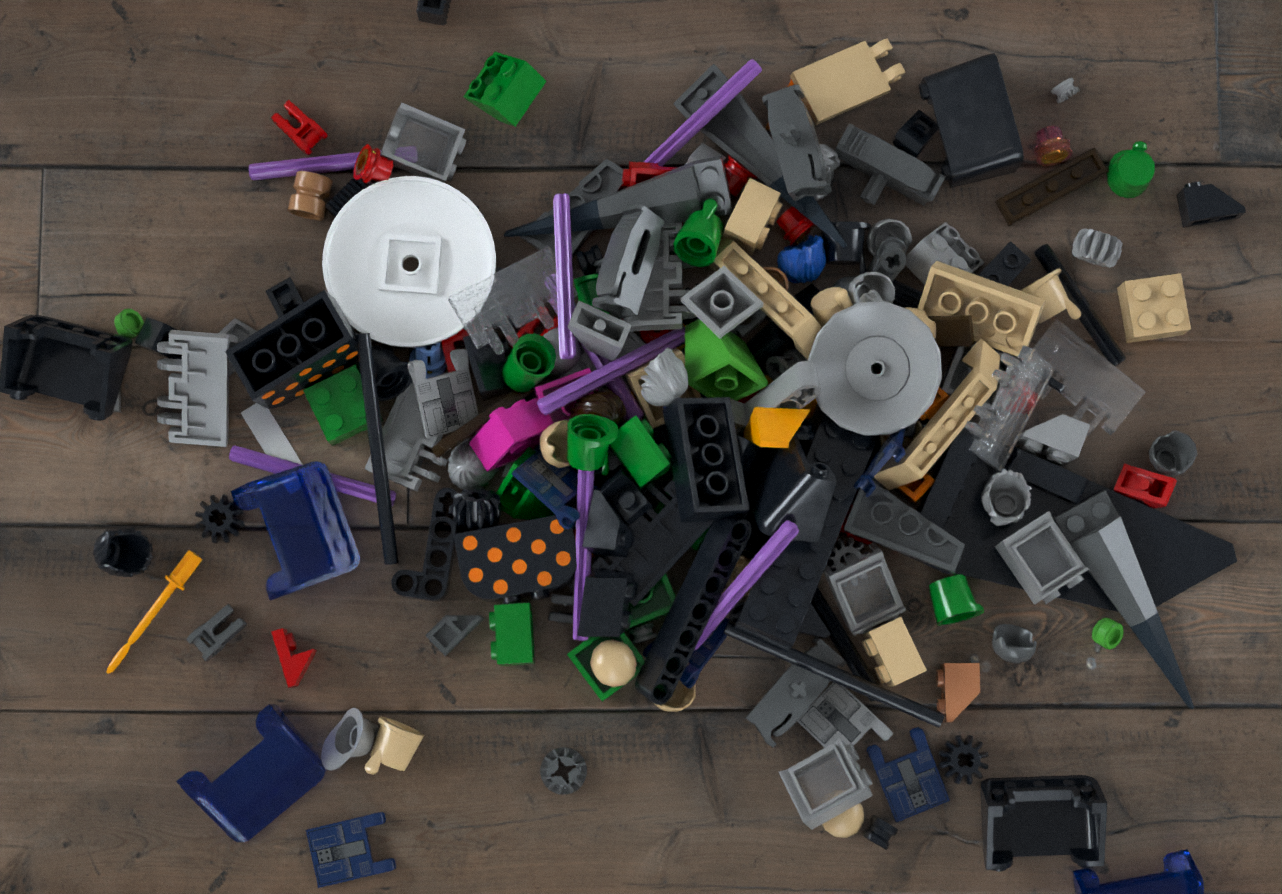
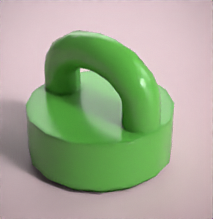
[114,308,144,339]
[1092,618,1124,650]

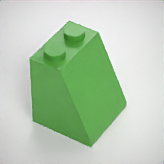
[685,319,768,401]

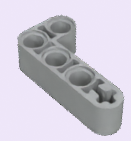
[730,361,821,438]

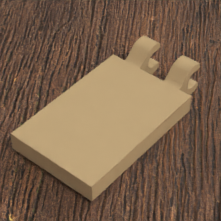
[790,38,906,125]

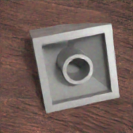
[680,266,764,339]

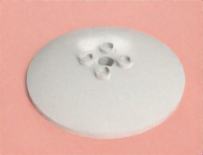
[322,176,496,348]

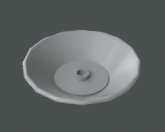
[808,301,942,436]

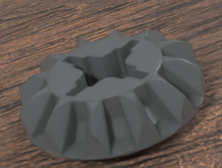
[540,747,587,795]

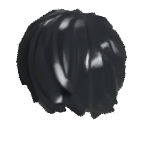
[93,527,154,577]

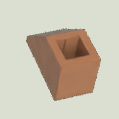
[936,663,980,722]

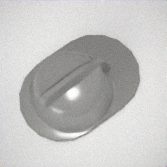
[321,708,379,771]

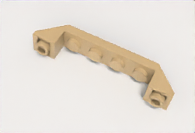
[709,236,822,360]
[873,338,1000,490]

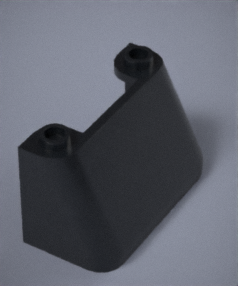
[919,53,1024,188]
[0,315,133,421]
[745,419,837,543]
[980,775,1107,872]

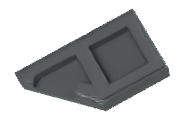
[425,615,484,656]

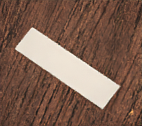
[241,403,309,494]

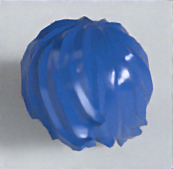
[777,235,826,283]

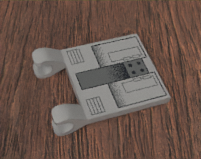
[407,349,479,439]
[797,682,893,768]

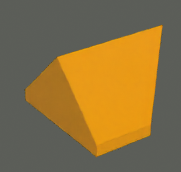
[743,407,810,448]

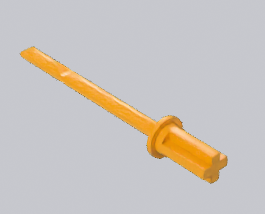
[106,550,203,674]

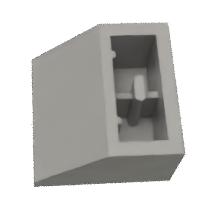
[906,222,985,285]
[1013,414,1090,466]

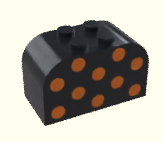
[225,290,358,409]
[453,515,577,604]

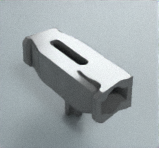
[762,85,832,201]
[835,124,946,206]
[592,203,665,319]
[745,636,847,748]

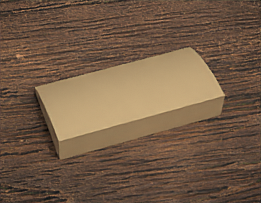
[917,261,1046,359]

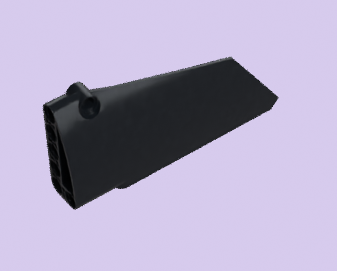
[901,426,1237,612]

